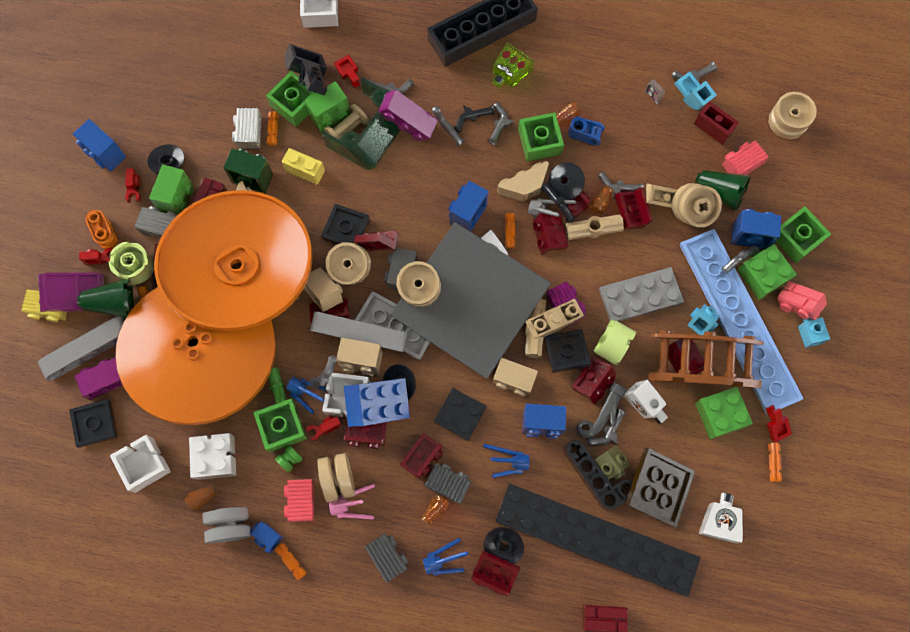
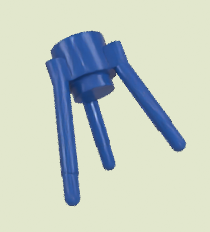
[286,377,327,414]
[483,444,529,478]
[423,538,469,576]

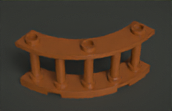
[649,330,764,388]

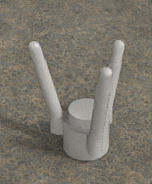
[528,198,576,218]

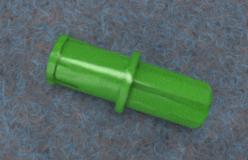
[269,368,286,404]

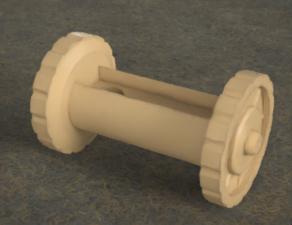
[324,104,369,148]

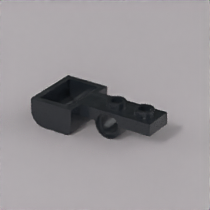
[284,43,328,96]

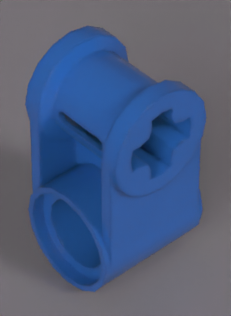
[568,117,605,146]

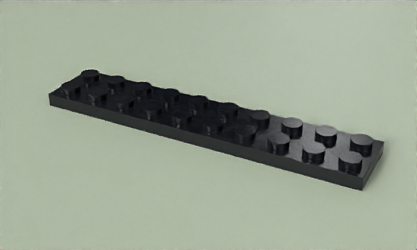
[495,483,701,597]

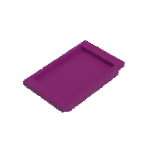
[38,273,104,312]

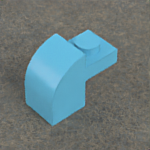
[674,71,717,110]

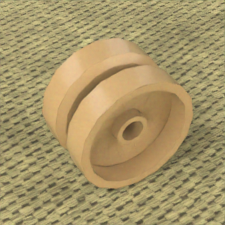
[768,92,817,140]
[672,183,722,227]
[326,243,371,285]
[396,261,441,307]
[318,453,356,503]

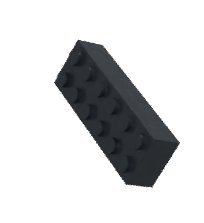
[427,0,538,67]

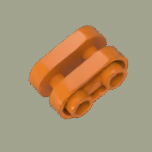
[85,210,119,250]

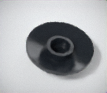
[147,144,185,174]
[548,162,585,200]
[383,364,416,401]
[484,527,524,564]

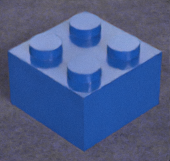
[73,119,126,172]
[448,181,489,232]
[731,209,781,249]
[522,404,566,439]

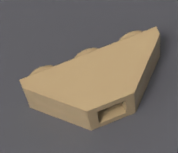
[497,161,549,202]
[525,299,584,339]

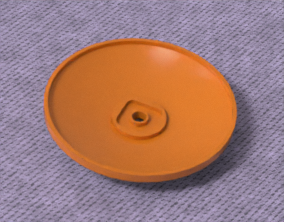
[154,190,312,331]
[116,287,276,425]

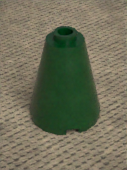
[695,170,751,211]
[77,279,134,317]

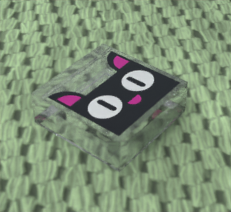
[645,79,665,104]

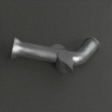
[672,62,717,82]
[368,79,414,94]
[487,102,514,146]
[432,106,465,147]
[598,172,643,199]
[722,245,760,274]
[310,356,337,388]
[587,408,627,447]

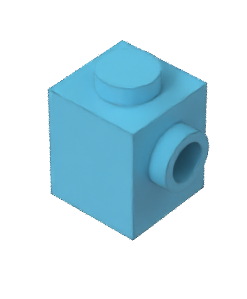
[798,317,830,348]

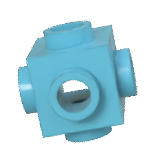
[688,304,720,335]

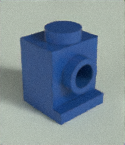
[250,521,284,553]

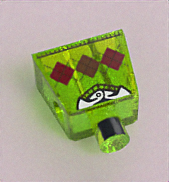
[492,42,534,88]

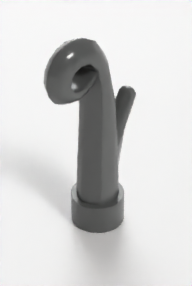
[577,383,626,438]

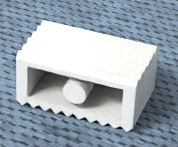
[232,108,262,149]

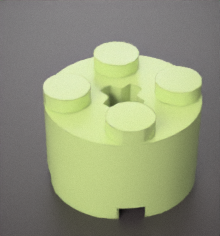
[109,242,154,286]
[593,319,636,365]

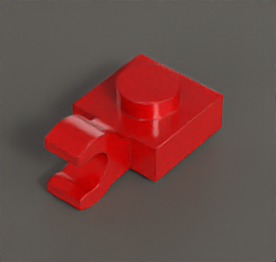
[334,55,361,88]
[125,168,141,203]
[79,248,114,265]
[766,405,792,443]
[306,416,342,441]

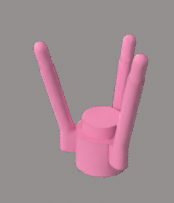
[329,484,375,520]

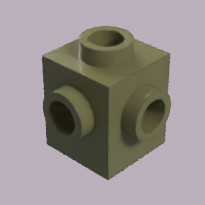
[594,445,630,480]

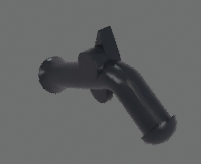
[454,105,495,133]
[541,182,575,223]

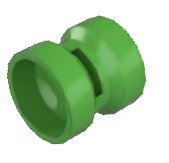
[275,445,303,473]

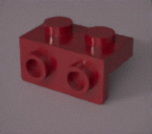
[615,187,653,229]
[533,212,569,255]
[668,340,705,375]
[343,421,387,449]
[400,433,443,480]
[471,551,520,596]

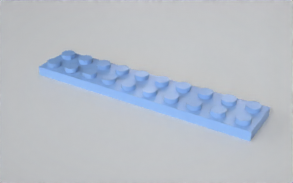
[679,229,804,415]

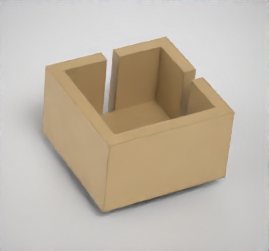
[337,338,383,377]

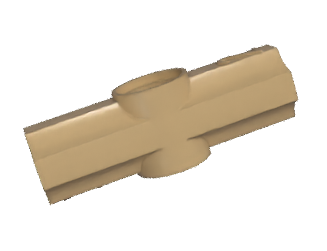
[565,215,624,240]
[525,299,546,358]

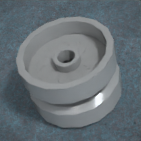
[202,507,251,544]

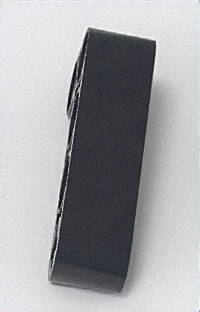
[564,440,632,511]

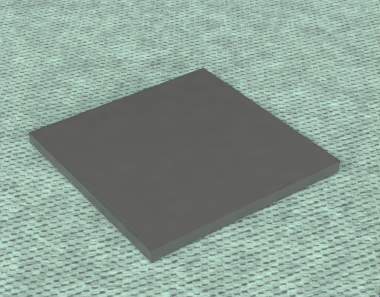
[390,222,551,379]

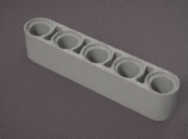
[310,311,407,352]
[38,316,126,381]

